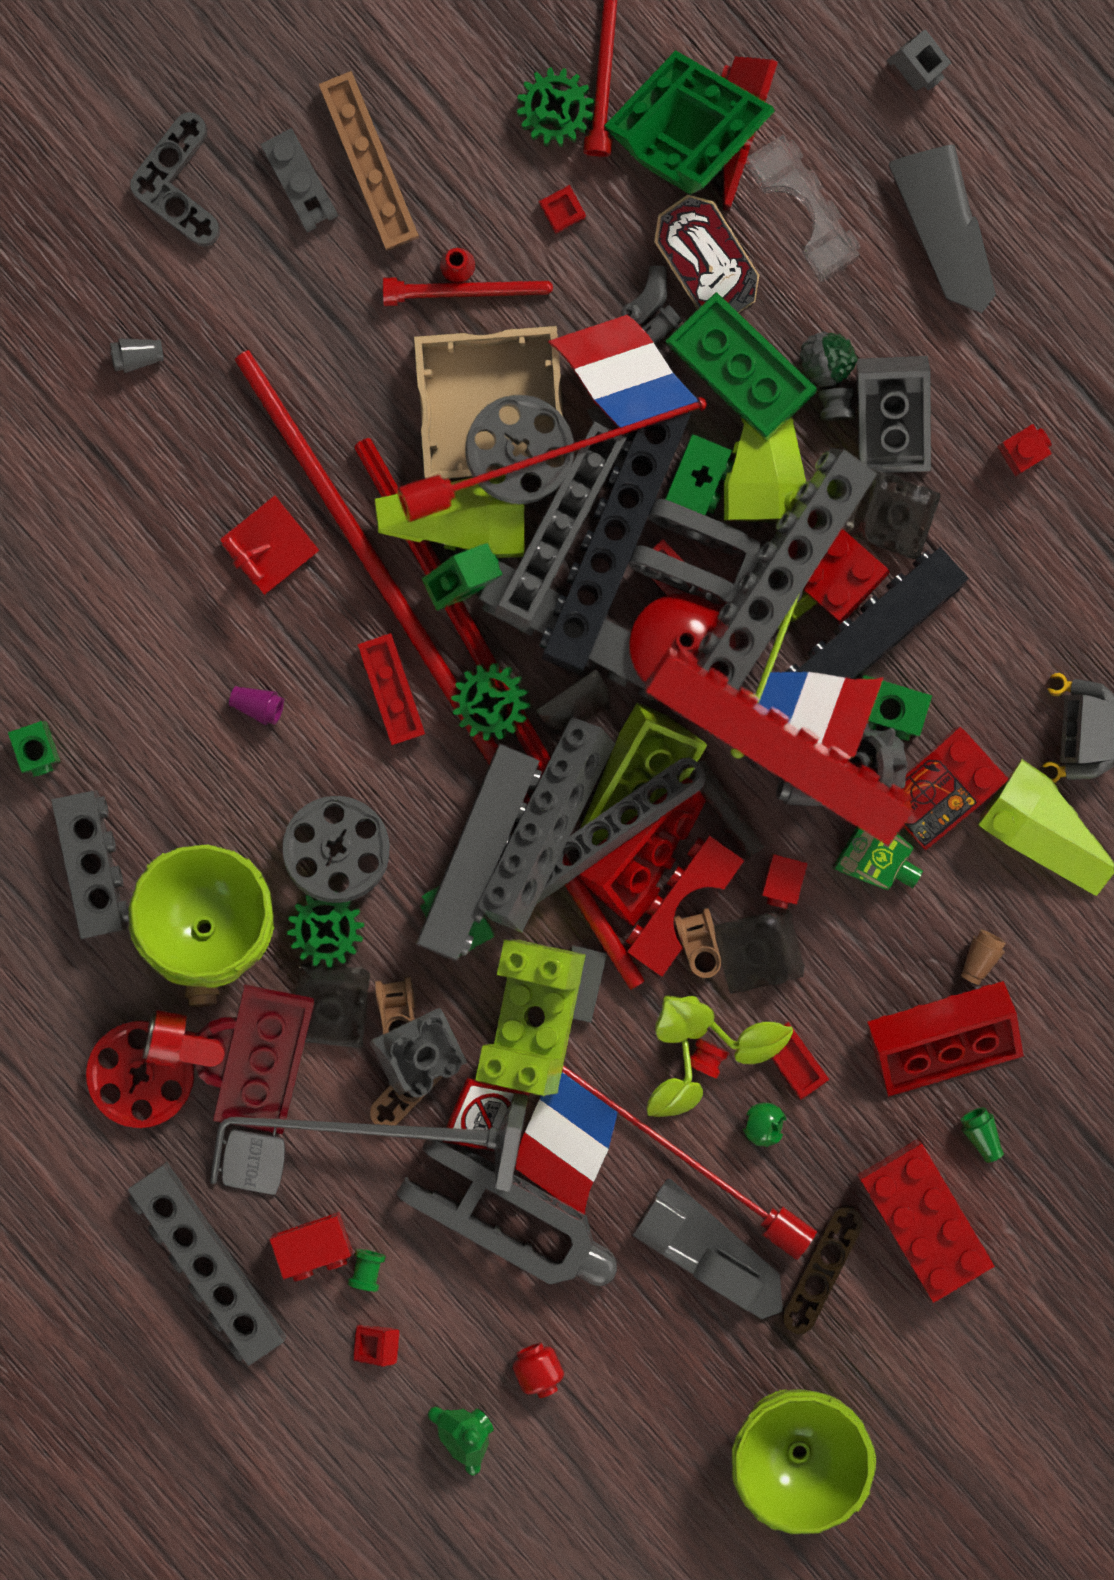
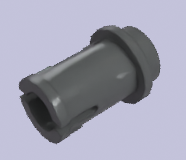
[642,305,683,346]

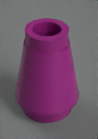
[229,686,284,725]

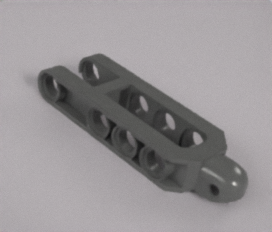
[397,1140,617,1286]

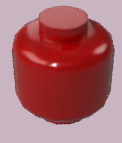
[512,1342,565,1399]

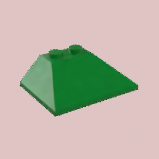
[604,50,775,195]

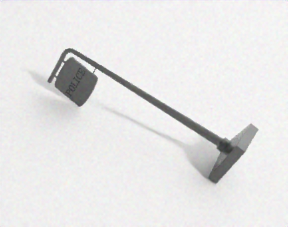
[210,1093,528,1195]

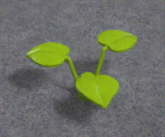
[646,996,793,1117]

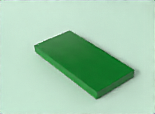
[666,292,817,441]

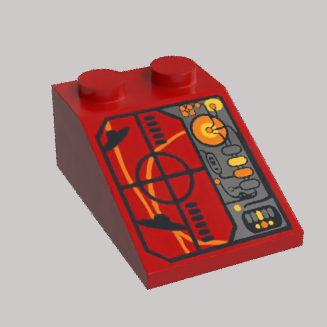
[903,726,1009,851]

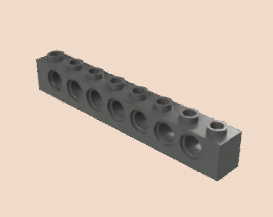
[696,448,877,690]

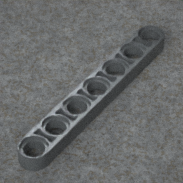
[536,758,706,905]

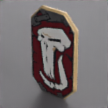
[654,195,759,313]

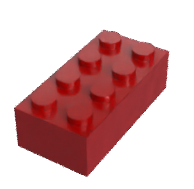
[857,1139,995,1303]

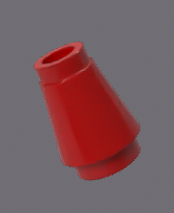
[440,247,475,283]

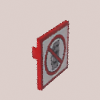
[442,1078,530,1151]

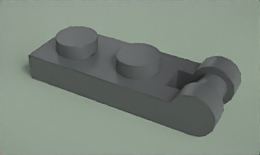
[260,128,338,233]

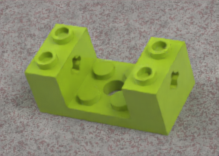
[476,940,586,1096]

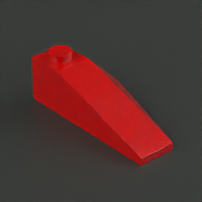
[721,56,778,212]
[578,778,706,926]

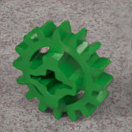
[517,67,594,147]
[451,663,530,741]
[287,891,365,967]

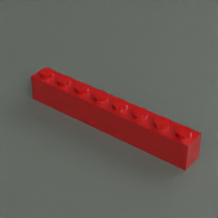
[645,647,913,846]

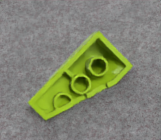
[580,703,707,846]

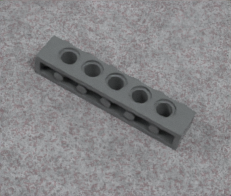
[494,421,626,632]
[477,717,615,932]
[128,1162,287,1366]

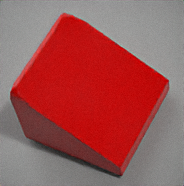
[353,1325,399,1367]

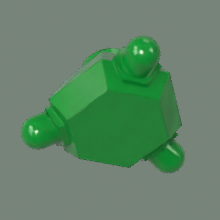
[428,1407,494,1476]

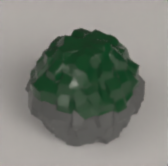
[800,331,858,387]

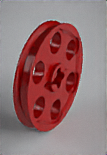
[86,1021,194,1128]

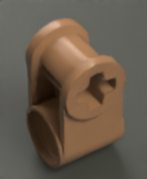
[674,908,721,978]
[375,977,415,1034]

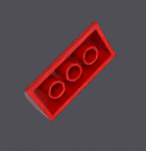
[867,981,1024,1097]

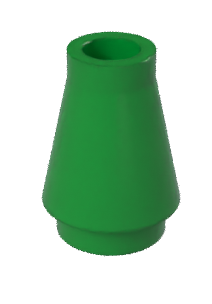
[960,1107,1004,1163]

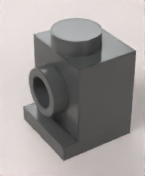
[886,29,951,92]

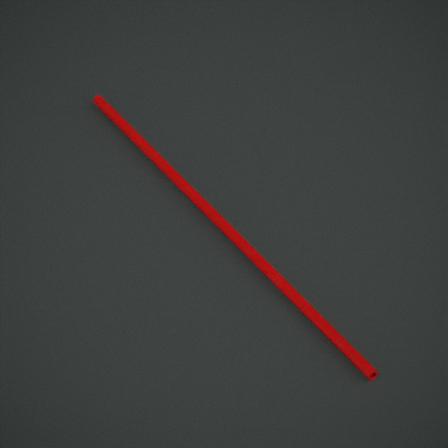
[234,350,645,990]

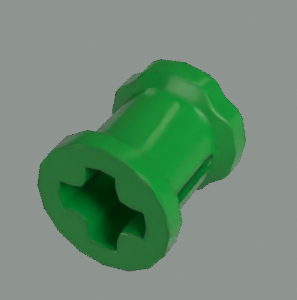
[347,1249,386,1292]

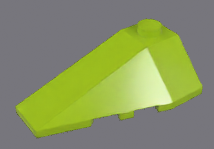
[724,417,806,523]
[374,474,524,558]
[979,759,1114,896]

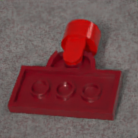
[143,984,314,1135]

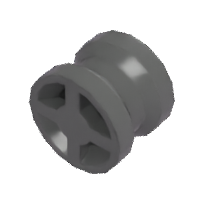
[818,388,855,421]

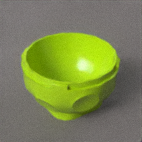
[128,844,274,988]
[732,1389,876,1534]

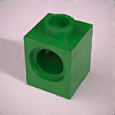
[8,721,61,777]

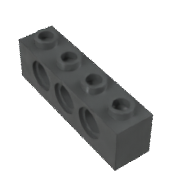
[51,790,129,939]

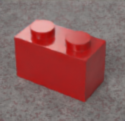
[270,1212,353,1282]

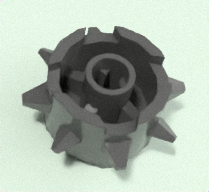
[848,723,908,789]

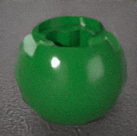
[743,1102,787,1147]

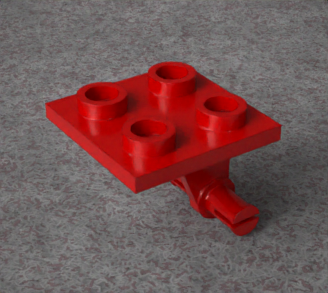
[220,495,320,595]

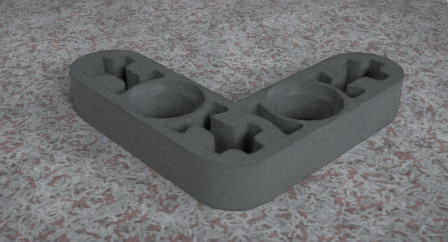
[130,112,220,247]

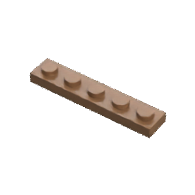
[319,71,419,251]

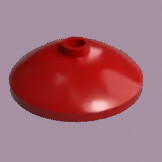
[629,593,736,683]

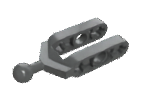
[629,499,802,605]

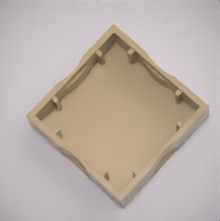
[414,326,564,482]

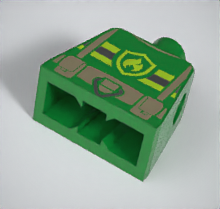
[832,827,923,890]

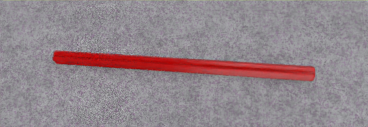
[354,438,551,779]

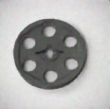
[465,395,574,504]
[283,796,390,903]

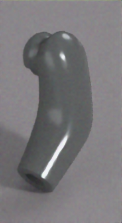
[621,266,667,325]

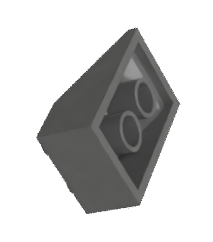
[856,356,931,473]

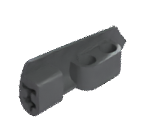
[889,145,996,314]
[632,1178,783,1319]

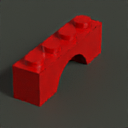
[625,835,745,977]

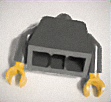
[1042,673,1114,783]

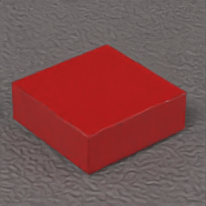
[538,185,586,235]

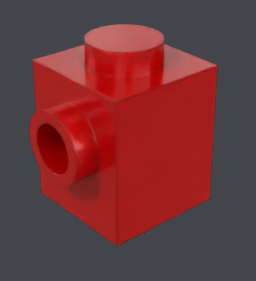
[997,424,1052,477]

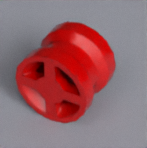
[690,1038,729,1079]

